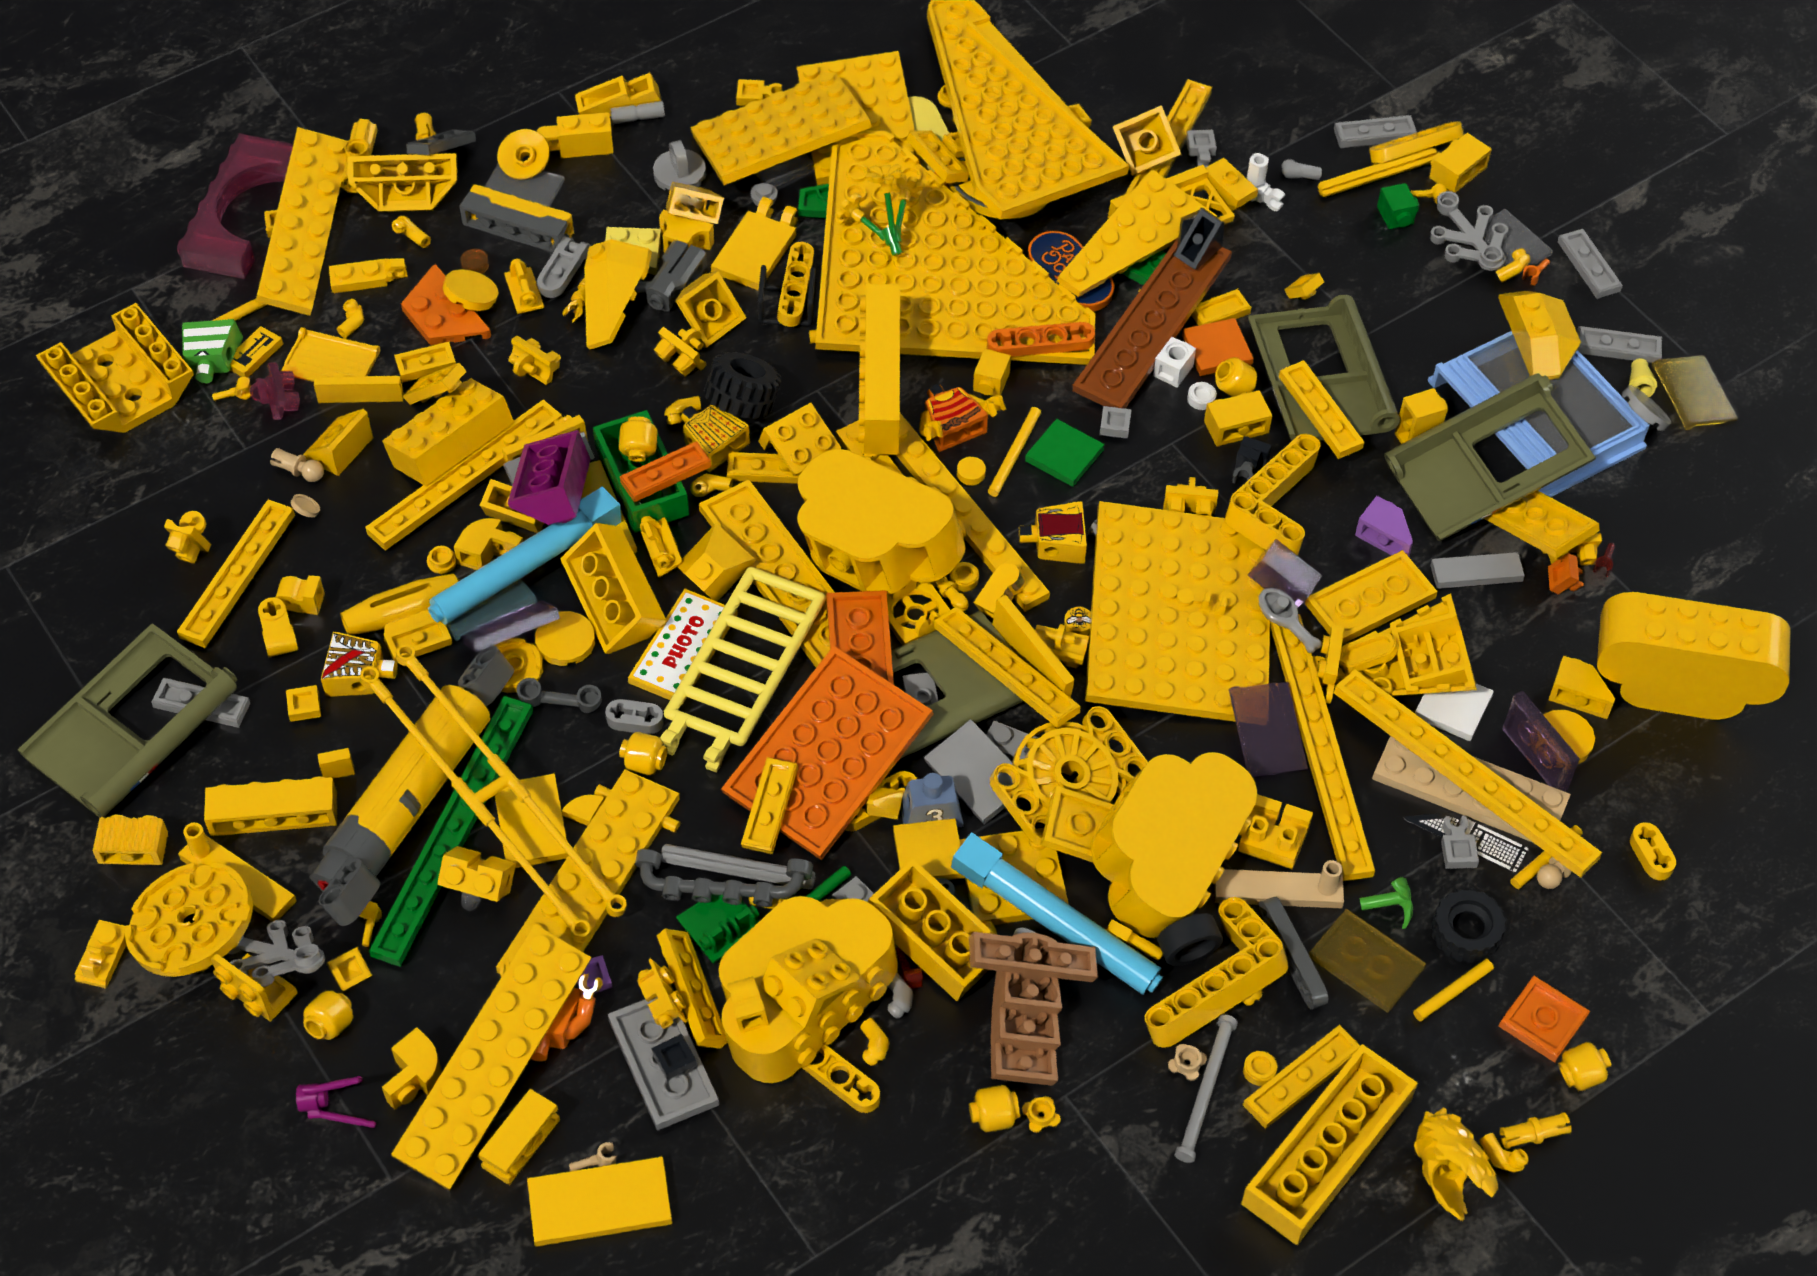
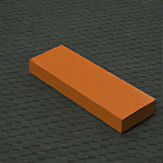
[620,441,711,502]

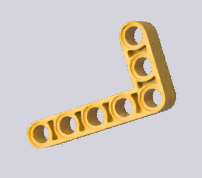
[1225,434,1320,561]
[1145,897,1288,1048]

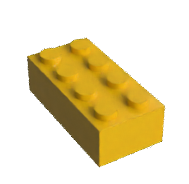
[382,378,515,486]
[868,858,995,1002]

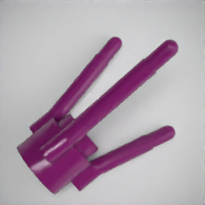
[296,1076,376,1128]

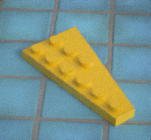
[1057,169,1217,297]

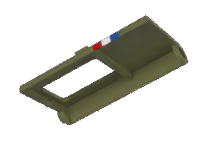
[1384,373,1596,541]

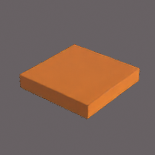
[1182,318,1253,376]
[1498,976,1590,1063]

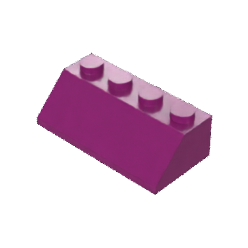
[508,430,591,525]

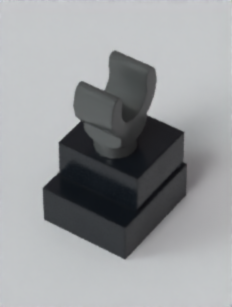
[1232,436,1271,483]

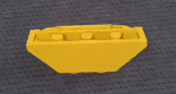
[348,153,457,212]
[1498,291,1581,380]

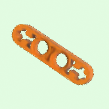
[987,322,1095,357]

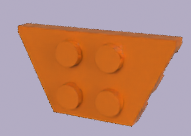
[401,264,491,345]

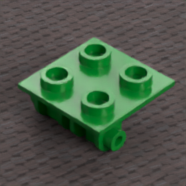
[676,895,759,964]

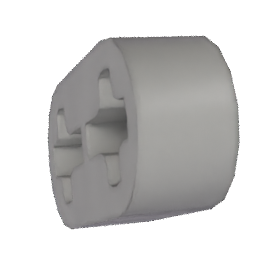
[605,699,664,734]

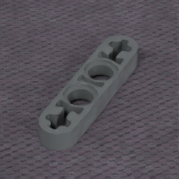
[1259,896,1328,1009]

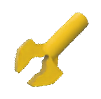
[1106,920,1163,961]

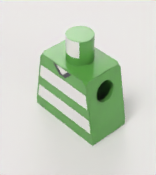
[182,319,243,383]

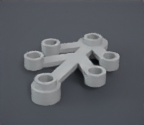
[1430,191,1508,271]
[228,920,325,987]

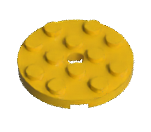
[125,862,253,977]

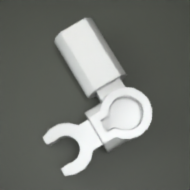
[1247,153,1285,211]

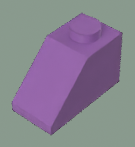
[1355,496,1413,557]

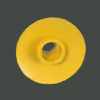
[497,129,550,180]

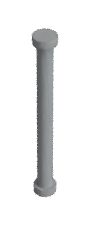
[1175,1015,1238,1163]

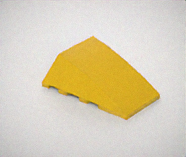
[1345,593,1477,696]

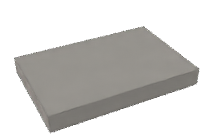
[924,719,1013,825]

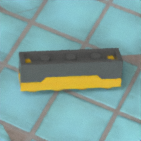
[460,184,574,253]

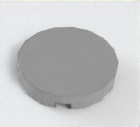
[1622,385,1671,431]

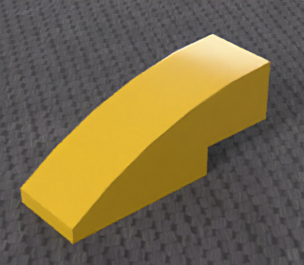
[575,73,662,116]

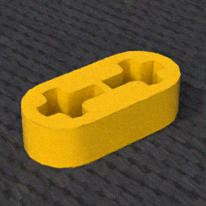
[1630,822,1676,880]

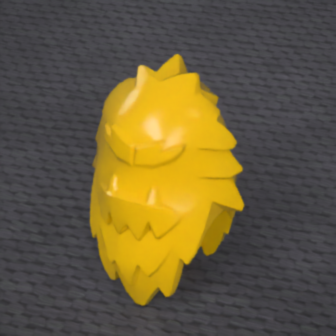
[1414,1107,1498,1221]

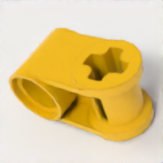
[258,597,298,658]

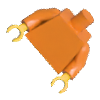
[500,964,603,1061]

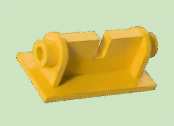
[504,259,544,314]
[640,516,683,578]
[637,959,688,1028]

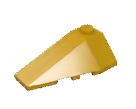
[585,239,652,350]

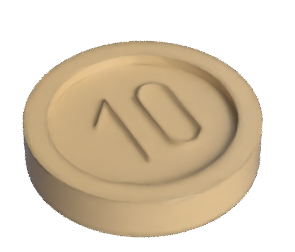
[291,494,320,518]

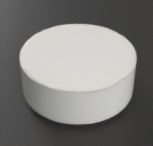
[1187,382,1216,410]

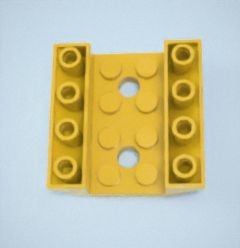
[36,303,194,433]

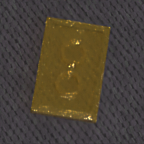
[1309,909,1426,1013]

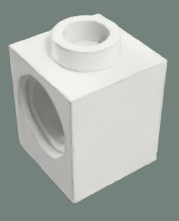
[1153,337,1196,388]

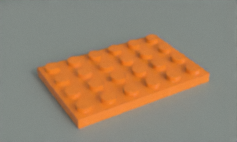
[721,646,934,860]

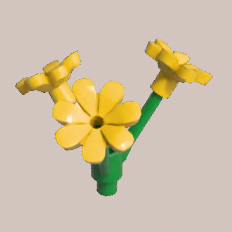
[835,164,925,256]

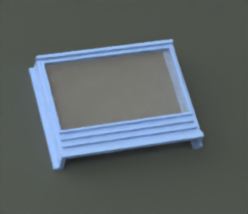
[1428,331,1649,497]

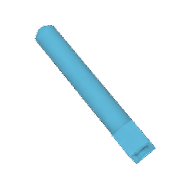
[428,486,621,625]
[951,832,1163,995]

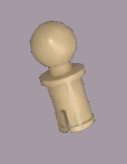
[270,448,324,482]
[1537,857,1572,889]

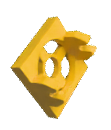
[887,580,950,645]

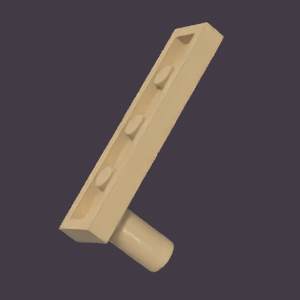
[1215,860,1344,908]

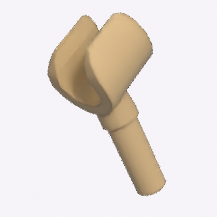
[569,1142,617,1171]

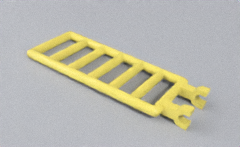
[660,567,827,773]

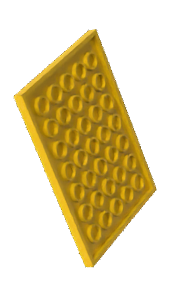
[1085,501,1271,726]

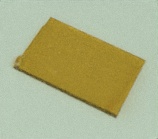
[1652,355,1738,430]

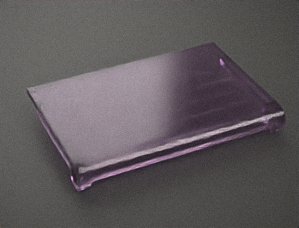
[1229,682,1308,777]

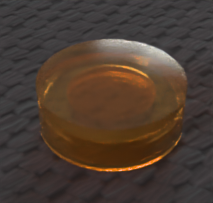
[460,249,489,274]

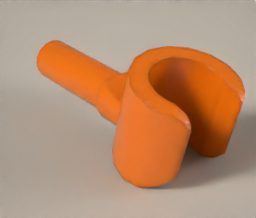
[1522,259,1550,285]

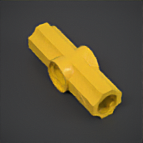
[340,119,378,193]

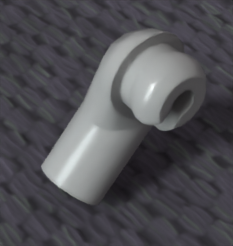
[888,973,913,1018]

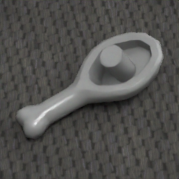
[1258,587,1322,653]

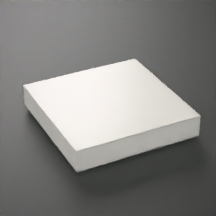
[1415,684,1494,741]

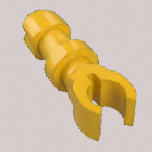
[562,278,586,322]
[931,576,969,612]

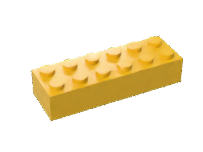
[859,284,900,455]
[1241,1044,1418,1245]

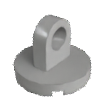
[653,140,706,190]

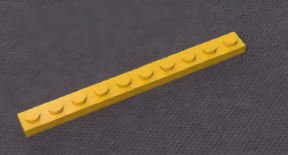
[896,413,1050,612]
[1270,614,1375,881]
[1334,669,1602,878]

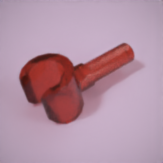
[1593,543,1615,577]
[895,947,922,988]

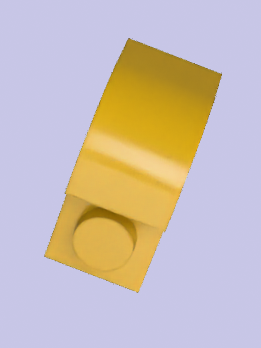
[454,518,523,570]
[382,1027,442,1110]

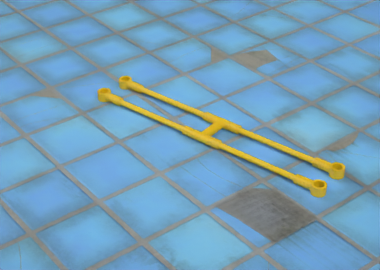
[360,644,627,942]

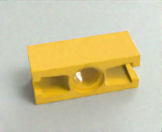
[478,1089,560,1185]

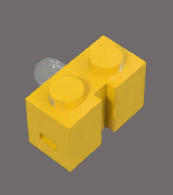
[437,846,516,911]

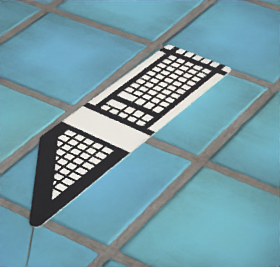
[1404,812,1528,872]

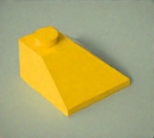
[1113,105,1182,176]
[675,271,747,348]
[677,523,756,602]

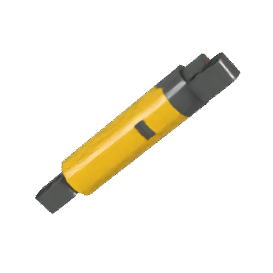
[309,645,514,926]

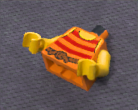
[919,384,1006,452]

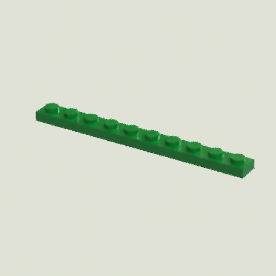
[369,696,533,967]

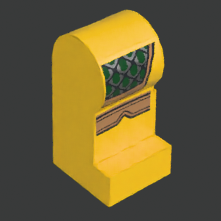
[973,562,1025,619]

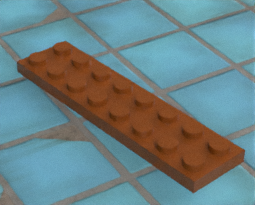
[1073,238,1232,409]

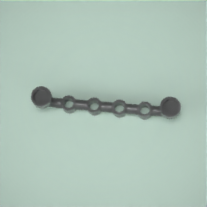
[635,849,813,907]

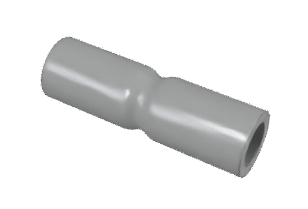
[610,101,665,124]

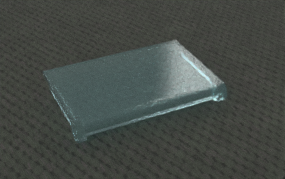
[446,579,537,641]

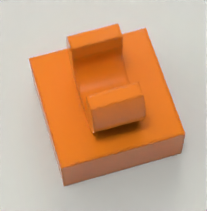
[1548,553,1584,594]

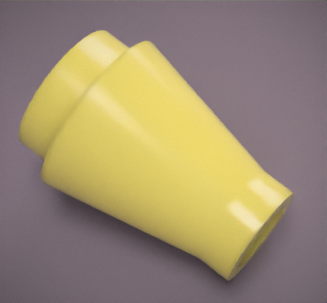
[1629,359,1657,397]

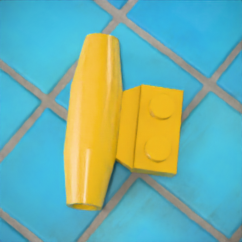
[340,574,458,664]

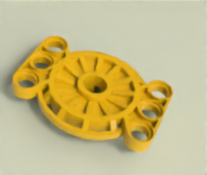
[989,706,1148,845]

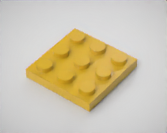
[959,828,1069,925]

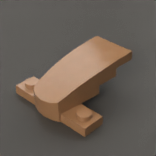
[969,932,1098,1086]

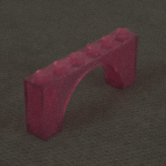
[177,134,293,279]

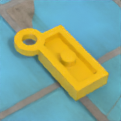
[1317,624,1344,704]

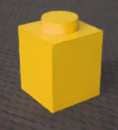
[973,348,1011,396]

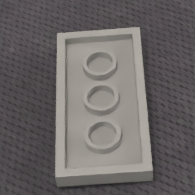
[608,997,719,1131]

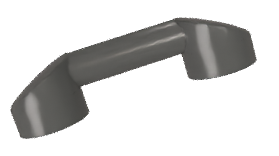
[516,678,602,713]

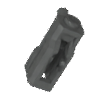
[634,240,707,312]

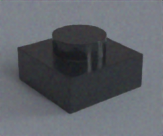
[651,1034,697,1080]

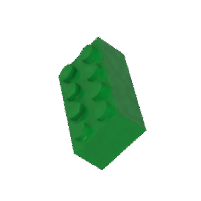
[593,410,689,533]

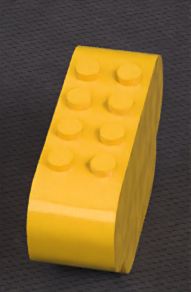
[797,449,965,595]
[1597,592,1791,720]
[1091,752,1257,938]
[719,896,898,1083]

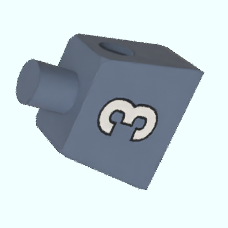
[900,773,963,827]

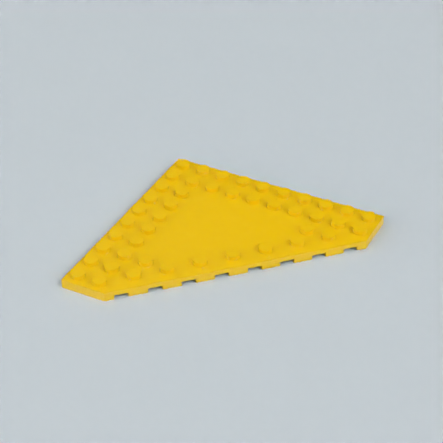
[815,130,1095,365]

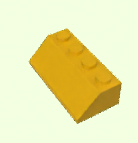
[560,523,667,654]

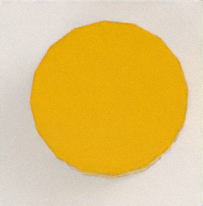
[442,269,499,311]
[535,611,595,666]
[494,638,543,693]
[1532,710,1595,766]

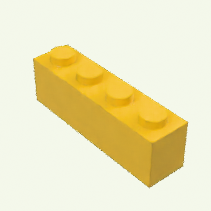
[204,776,337,836]

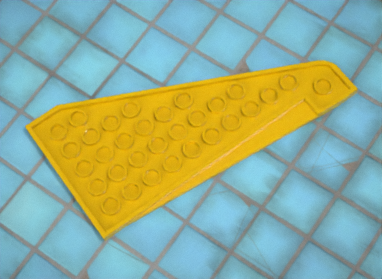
[927,0,1129,220]

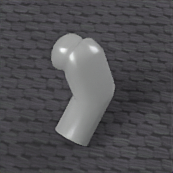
[1281,159,1322,180]

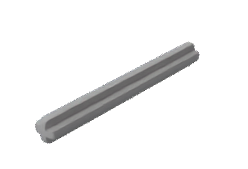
[661,844,815,890]

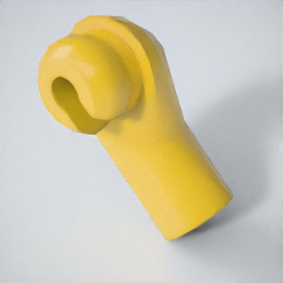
[392,216,431,248]
[664,396,701,425]

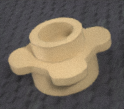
[1168,1044,1207,1081]

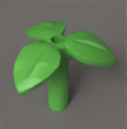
[1360,877,1413,929]

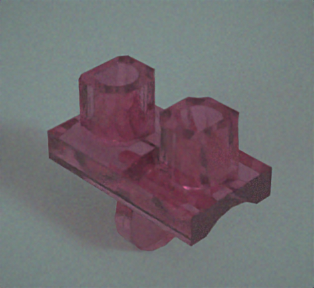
[250,363,300,420]

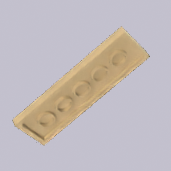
[1372,736,1571,842]

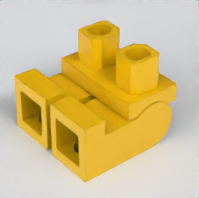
[1238,794,1313,869]

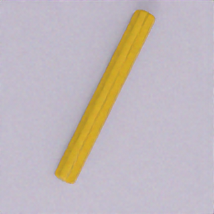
[1318,147,1437,197]

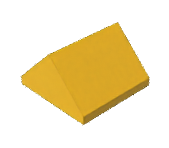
[303,408,373,476]

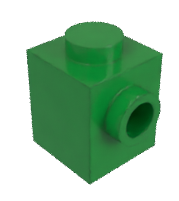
[1377,183,1419,229]

